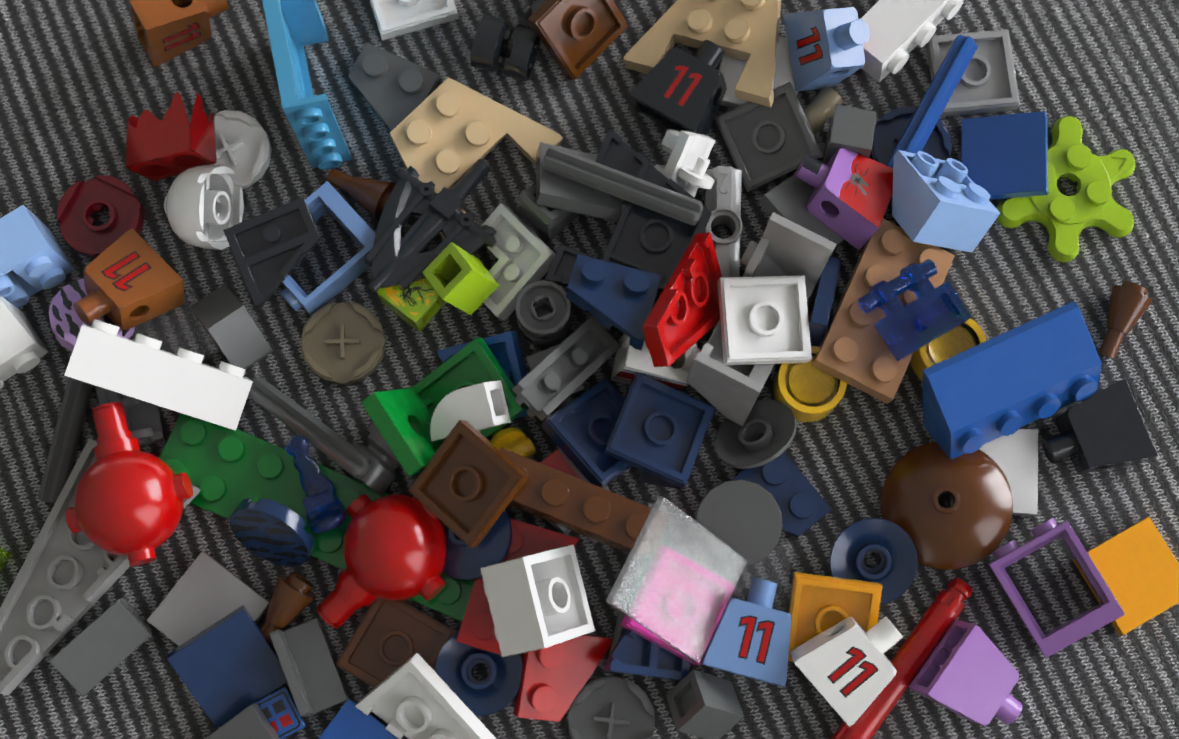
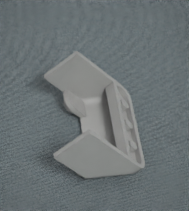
[682,212,836,426]

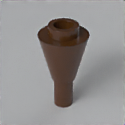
[327,169,397,221]
[1098,281,1153,360]
[260,572,316,644]

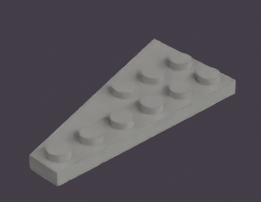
[0,438,201,695]

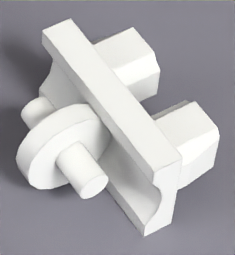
[654,129,716,197]

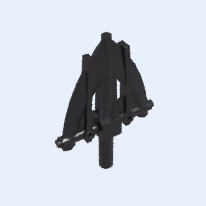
[365,159,497,293]

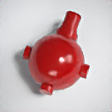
[65,402,193,566]
[317,494,447,629]

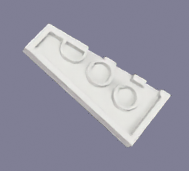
[355,653,496,739]

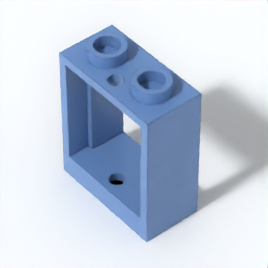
[280,181,376,316]

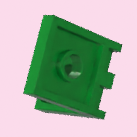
[361,338,529,476]

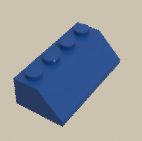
[922,301,1102,460]

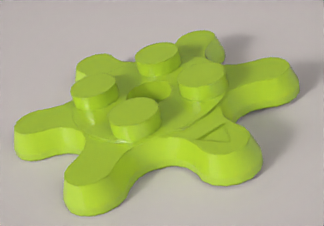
[996,116,1135,263]

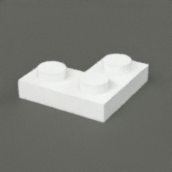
[481,203,556,321]

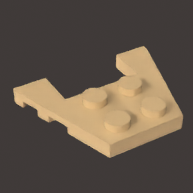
[623,0,781,107]
[390,77,563,241]

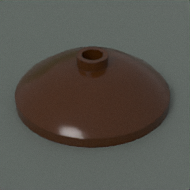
[881,442,1013,570]

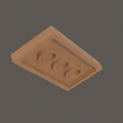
[811,218,955,404]

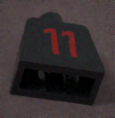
[629,40,727,135]

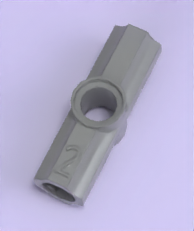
[704,166,742,277]

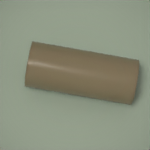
[804,86,843,135]

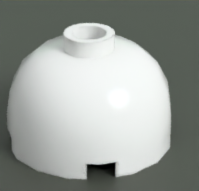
[164,165,244,250]

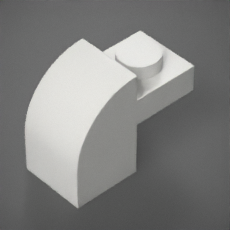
[430,380,511,441]

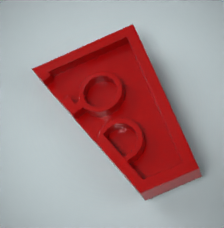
[642,233,722,367]
[456,518,579,655]

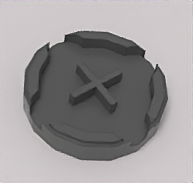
[568,677,655,739]

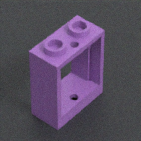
[988,518,1125,658]

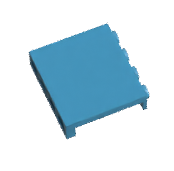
[262,0,352,170]

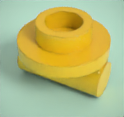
[490,428,536,457]

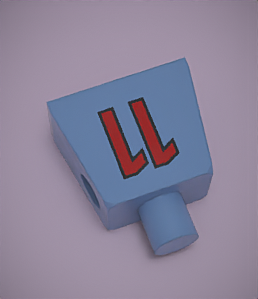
[783,7,870,92]
[701,577,791,687]

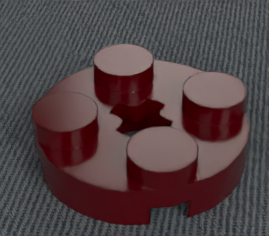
[57,175,145,259]

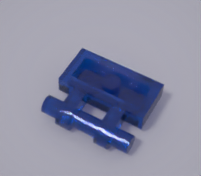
[858,259,972,362]

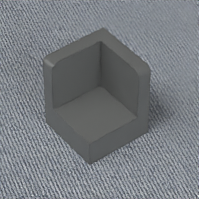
[666,669,744,739]

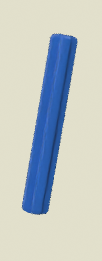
[886,35,977,168]

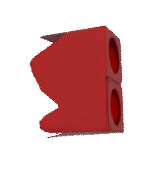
[126,91,217,181]

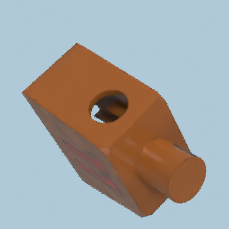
[128,0,229,68]
[73,228,184,330]

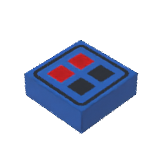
[254,687,307,739]

